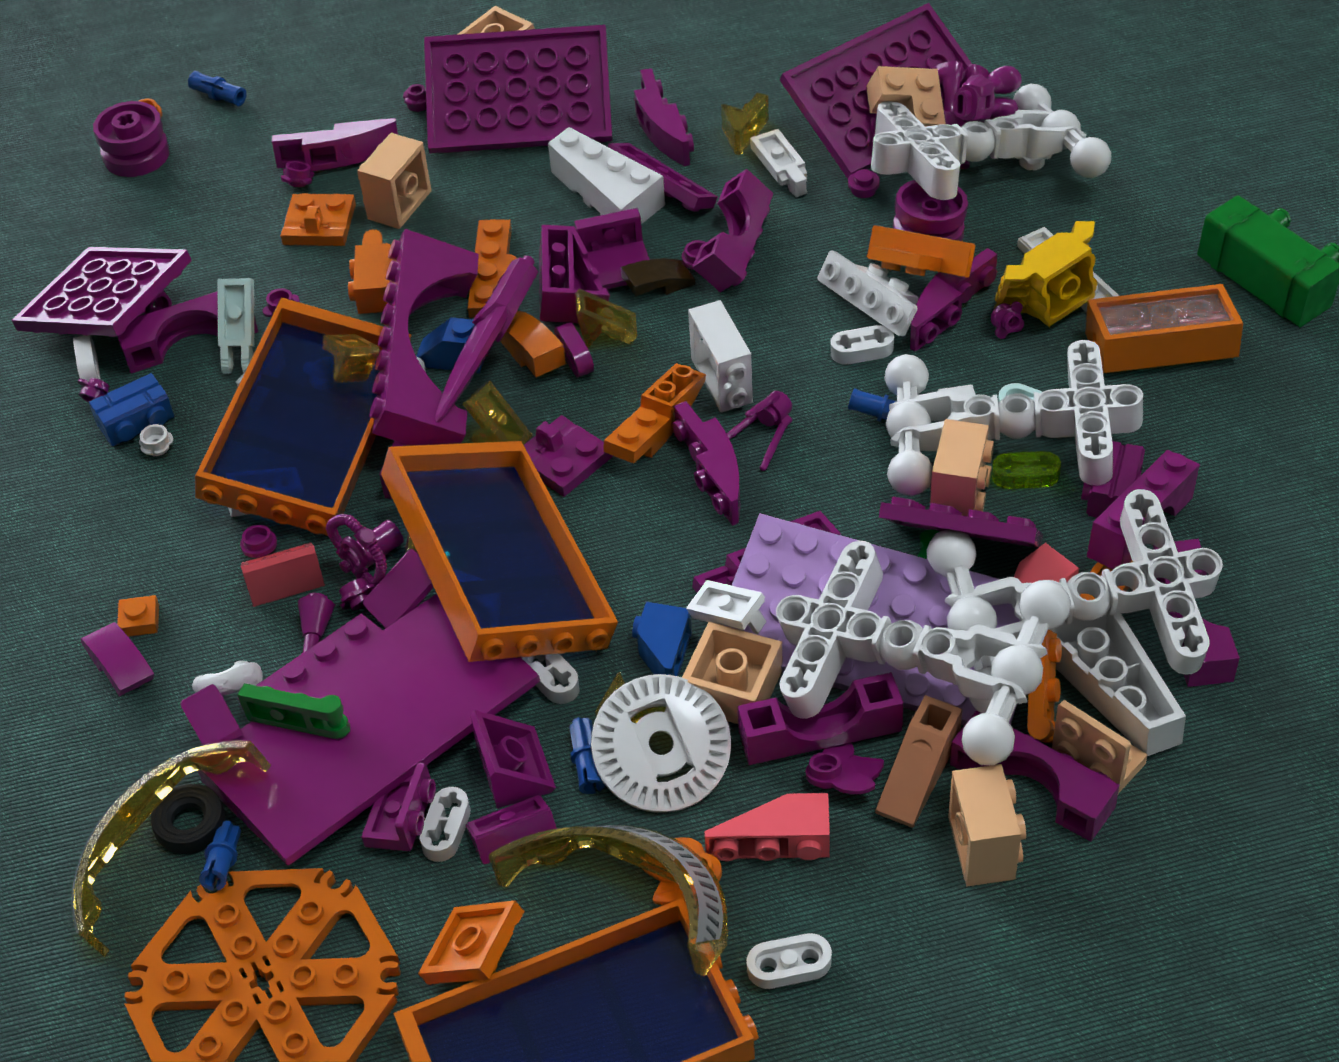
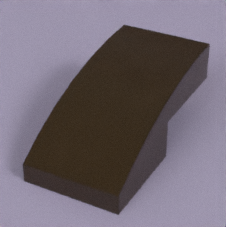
[621,258,695,296]

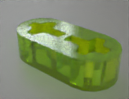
[991,451,1061,489]

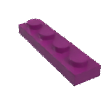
[608,143,718,212]

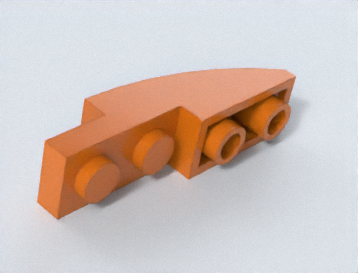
[603,363,706,464]

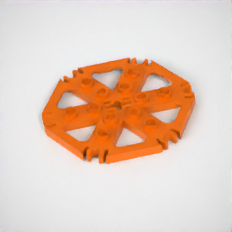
[124,868,401,1062]

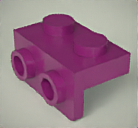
[361,763,436,851]

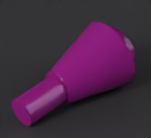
[298,593,335,653]

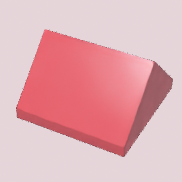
[241,542,325,607]

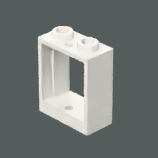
[688,300,753,412]

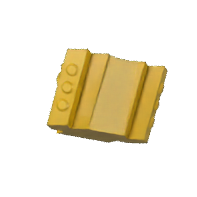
[994,221,1097,327]

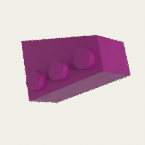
[539,225,610,324]

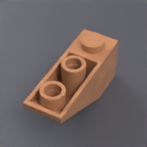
[875,695,962,828]

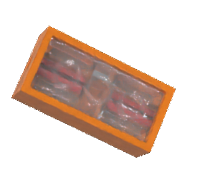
[1085,284,1243,373]

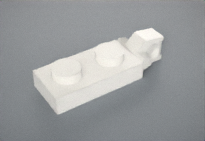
[750,129,808,197]

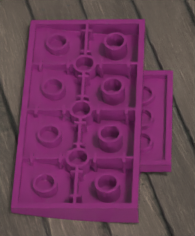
[193,593,541,866]

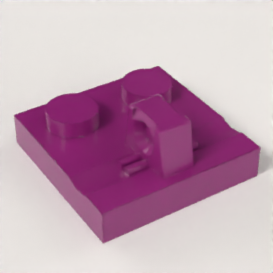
[524,415,613,497]

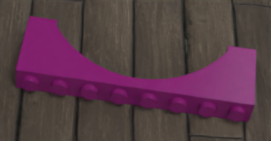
[369,229,479,446]

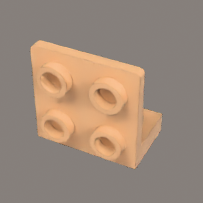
[1052,700,1148,794]

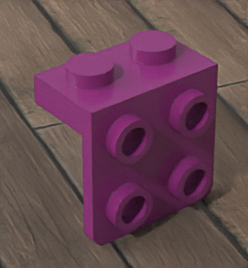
[574,208,650,290]

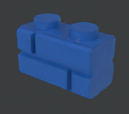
[89,373,174,446]

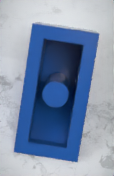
[416,317,485,373]
[632,602,692,677]

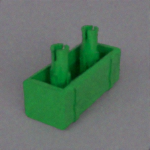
[1197,195,1339,328]

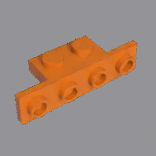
[867,225,975,278]

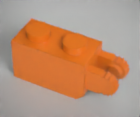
[348,229,393,314]

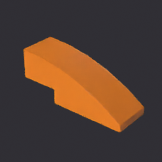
[500,311,566,377]

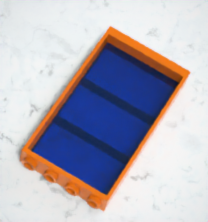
[195,297,411,536]
[381,441,618,662]
[394,898,759,1062]

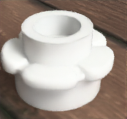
[139,424,174,456]

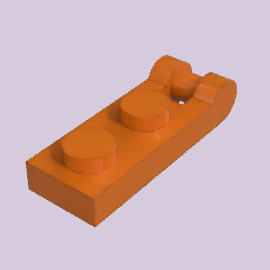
[1027,630,1062,744]

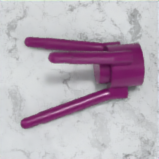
[726,390,792,471]

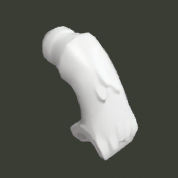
[192,660,263,696]

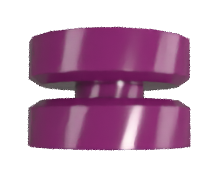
[93,101,170,177]
[892,180,968,241]

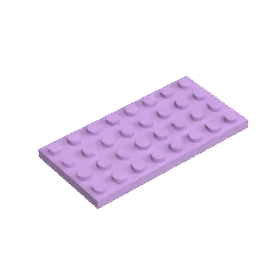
[720,513,1020,725]

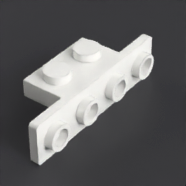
[818,251,919,337]

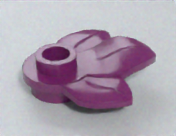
[806,743,884,794]

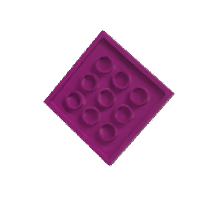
[12,247,192,337]
[879,497,1043,548]

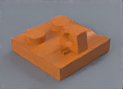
[280,193,356,246]
[418,900,524,984]

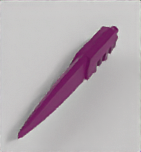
[435,256,539,422]

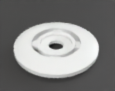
[591,674,731,813]

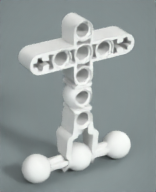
[871,83,1112,200]
[884,340,1143,496]
[927,489,1223,713]
[776,541,1071,765]

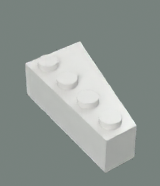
[548,127,665,224]
[1051,611,1186,756]

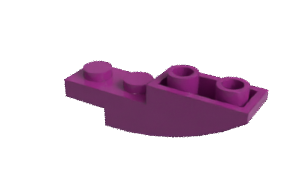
[634,68,694,166]
[272,118,398,171]
[910,248,997,352]
[672,401,740,526]

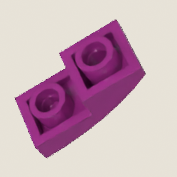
[81,622,154,697]

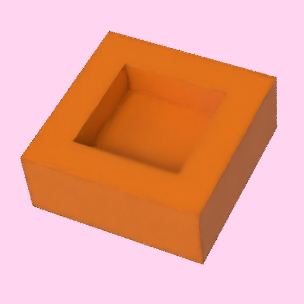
[117,595,159,637]

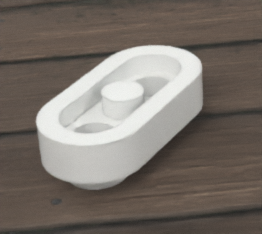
[747,933,832,989]

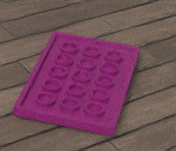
[779,3,995,179]
[424,24,613,154]

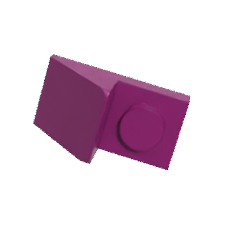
[180,684,243,754]

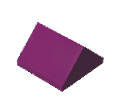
[470,710,556,809]

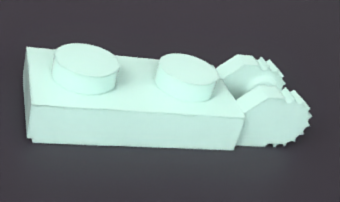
[217,278,255,374]

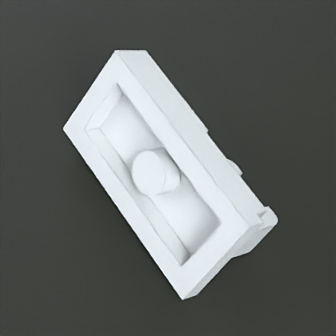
[686,580,767,634]

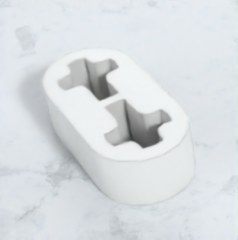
[831,325,894,364]
[73,335,101,382]
[521,653,580,704]
[419,787,471,862]

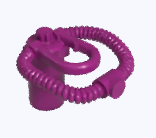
[326,514,404,587]

